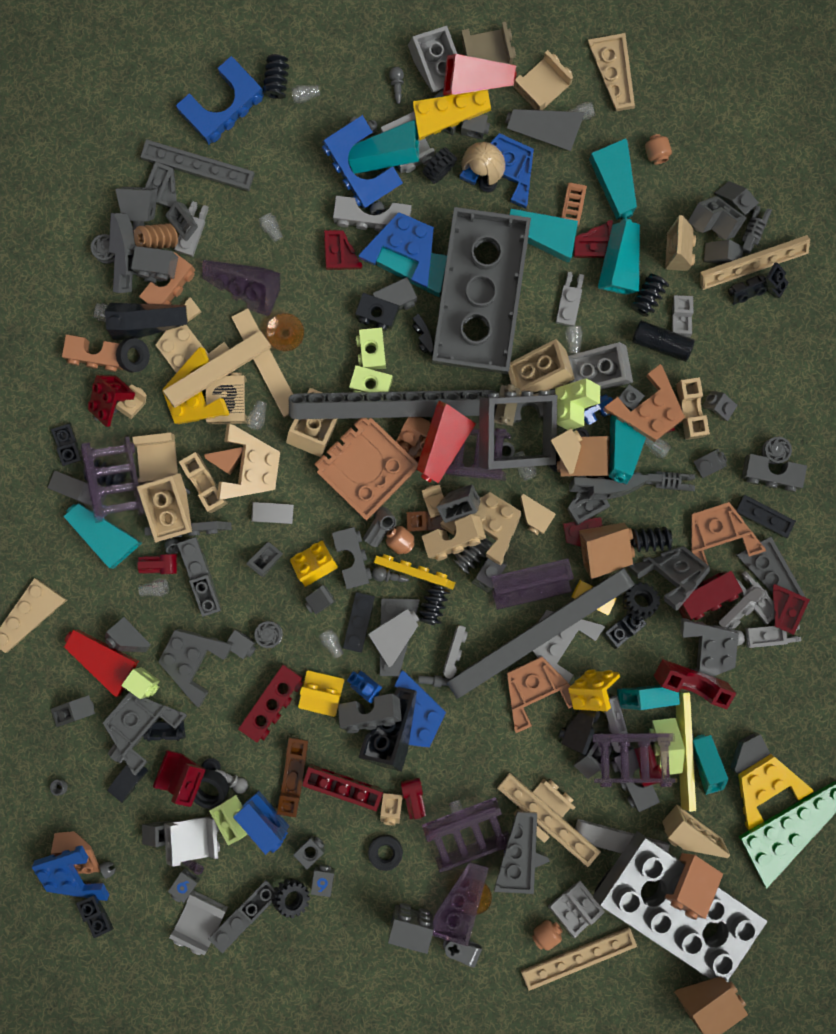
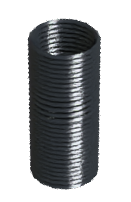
[632,320,695,362]

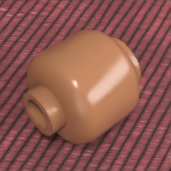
[645,134,672,165]
[386,526,414,554]
[532,920,563,951]

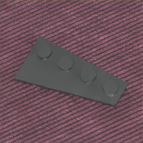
[494,811,537,894]

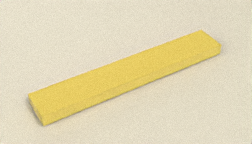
[676,691,696,812]

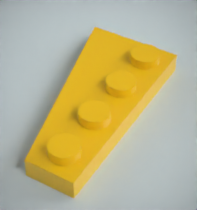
[413,90,491,141]
[374,554,455,590]

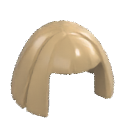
[462,142,505,185]

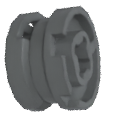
[91,234,115,264]
[761,436,792,465]
[254,621,283,648]

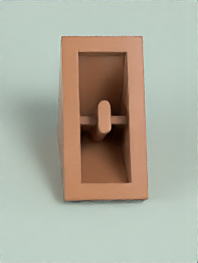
[204,447,243,475]

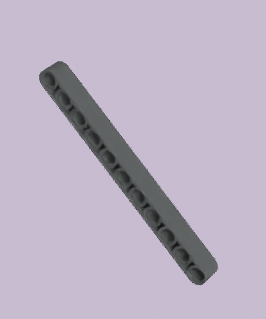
[288,390,497,420]
[446,568,635,699]

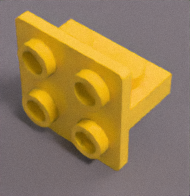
[290,541,338,587]
[298,670,344,717]

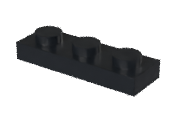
[736,495,796,538]
[343,592,375,653]

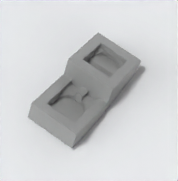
[672,295,693,337]
[251,502,294,524]

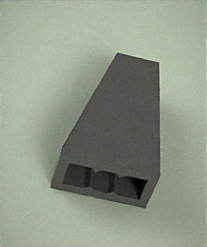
[505,109,585,151]

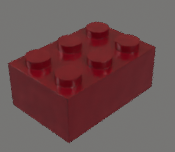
[678,571,743,621]

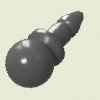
[389,67,404,104]
[372,566,409,582]

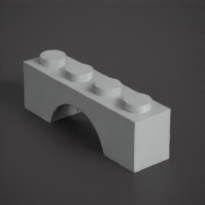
[333,196,412,232]

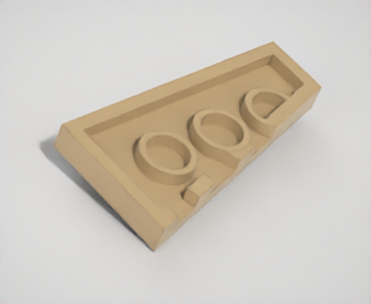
[588,33,635,111]
[0,578,67,653]

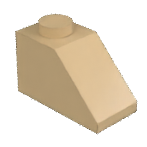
[551,428,582,474]
[520,494,556,535]

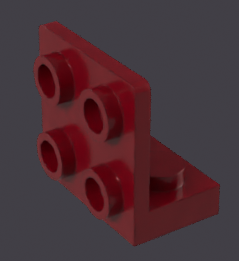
[88,375,135,427]

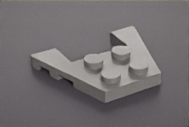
[533,610,605,683]

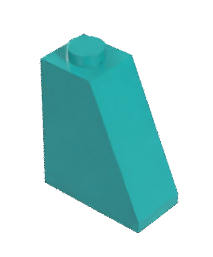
[617,685,680,710]
[693,735,728,795]

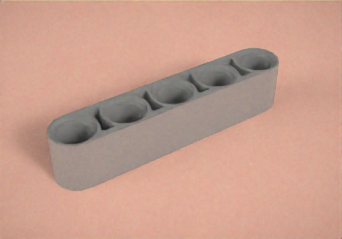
[575,819,670,853]

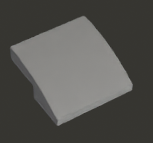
[548,881,605,938]

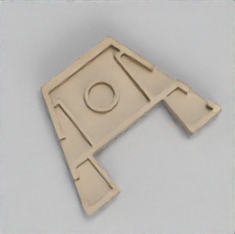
[156,297,229,373]
[217,424,280,500]
[440,492,521,566]

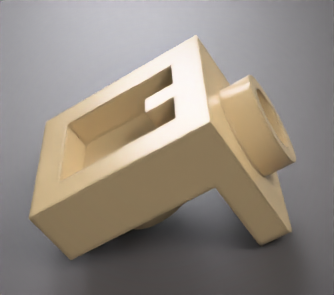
[116,384,147,419]
[422,485,444,518]
[380,793,402,826]

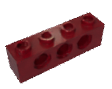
[238,664,303,743]
[302,764,383,812]

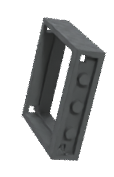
[479,390,558,470]

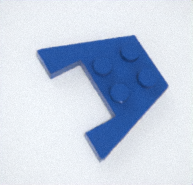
[459,133,534,209]
[359,212,434,288]
[395,670,446,748]
[32,846,109,901]

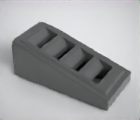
[165,201,198,241]

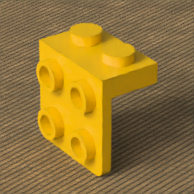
[568,669,620,712]

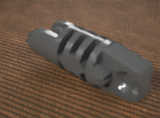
[742,205,772,254]
[645,471,695,491]

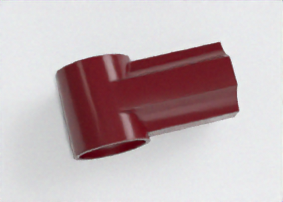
[138,554,177,574]
[634,744,664,787]
[401,778,426,819]

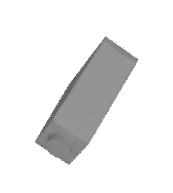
[368,609,419,667]

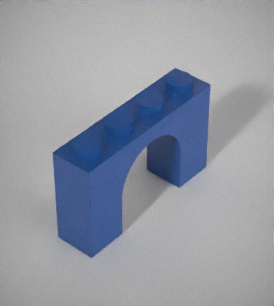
[176,56,264,145]
[322,115,403,208]
[233,791,289,855]

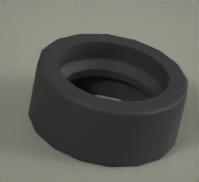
[194,769,229,809]

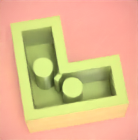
[555,378,600,430]
[649,718,685,775]

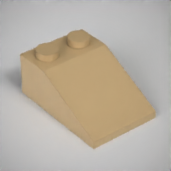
[665,215,696,271]
[509,339,575,395]
[286,388,338,457]
[137,473,192,542]
[662,805,730,858]

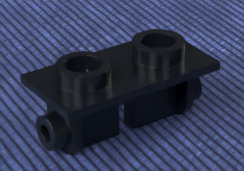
[728,275,768,305]
[143,721,186,742]

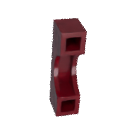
[653,659,737,709]

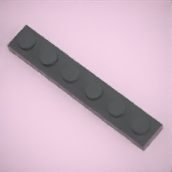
[141,139,255,191]

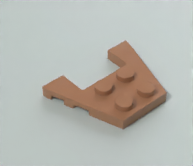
[603,364,685,442]
[691,502,766,565]
[507,656,573,733]

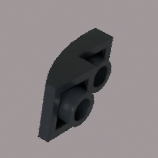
[765,262,789,298]
[412,314,433,356]
[51,423,82,466]
[603,613,647,649]
[107,764,148,803]
[76,895,114,938]

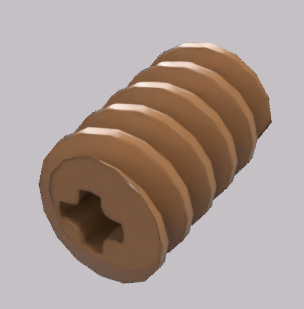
[134,223,178,249]

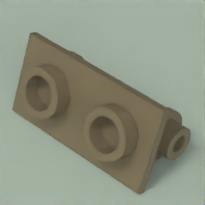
[494,384,520,426]

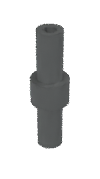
[418,675,450,687]

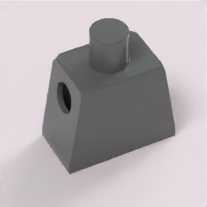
[116,186,158,230]
[437,484,480,523]
[472,557,507,593]

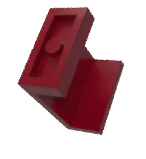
[153,750,206,807]

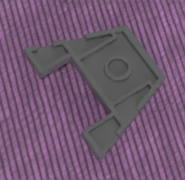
[627,546,710,611]
[680,618,739,677]
[159,629,234,707]
[103,692,187,776]

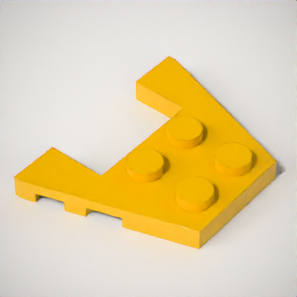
[162,347,230,424]
[738,754,814,830]

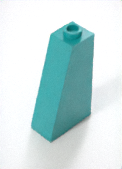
[348,120,419,174]
[589,138,637,220]
[509,209,578,262]
[598,219,640,295]
[377,248,447,297]
[609,414,646,484]
[64,504,142,569]

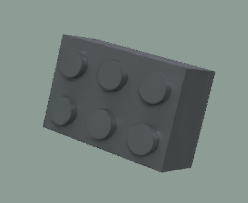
[388,903,434,954]

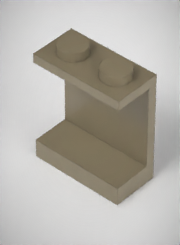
[461,22,516,65]

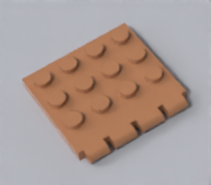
[314,418,418,521]

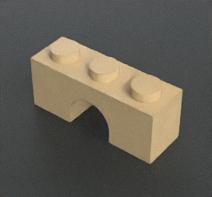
[676,377,710,440]
[179,452,228,513]
[422,514,486,561]

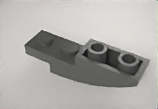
[109,213,137,293]
[569,472,649,500]
[177,536,221,617]
[208,880,276,953]

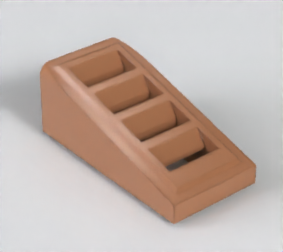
[561,183,587,227]

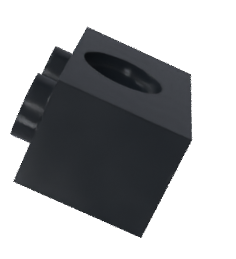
[355,293,399,331]

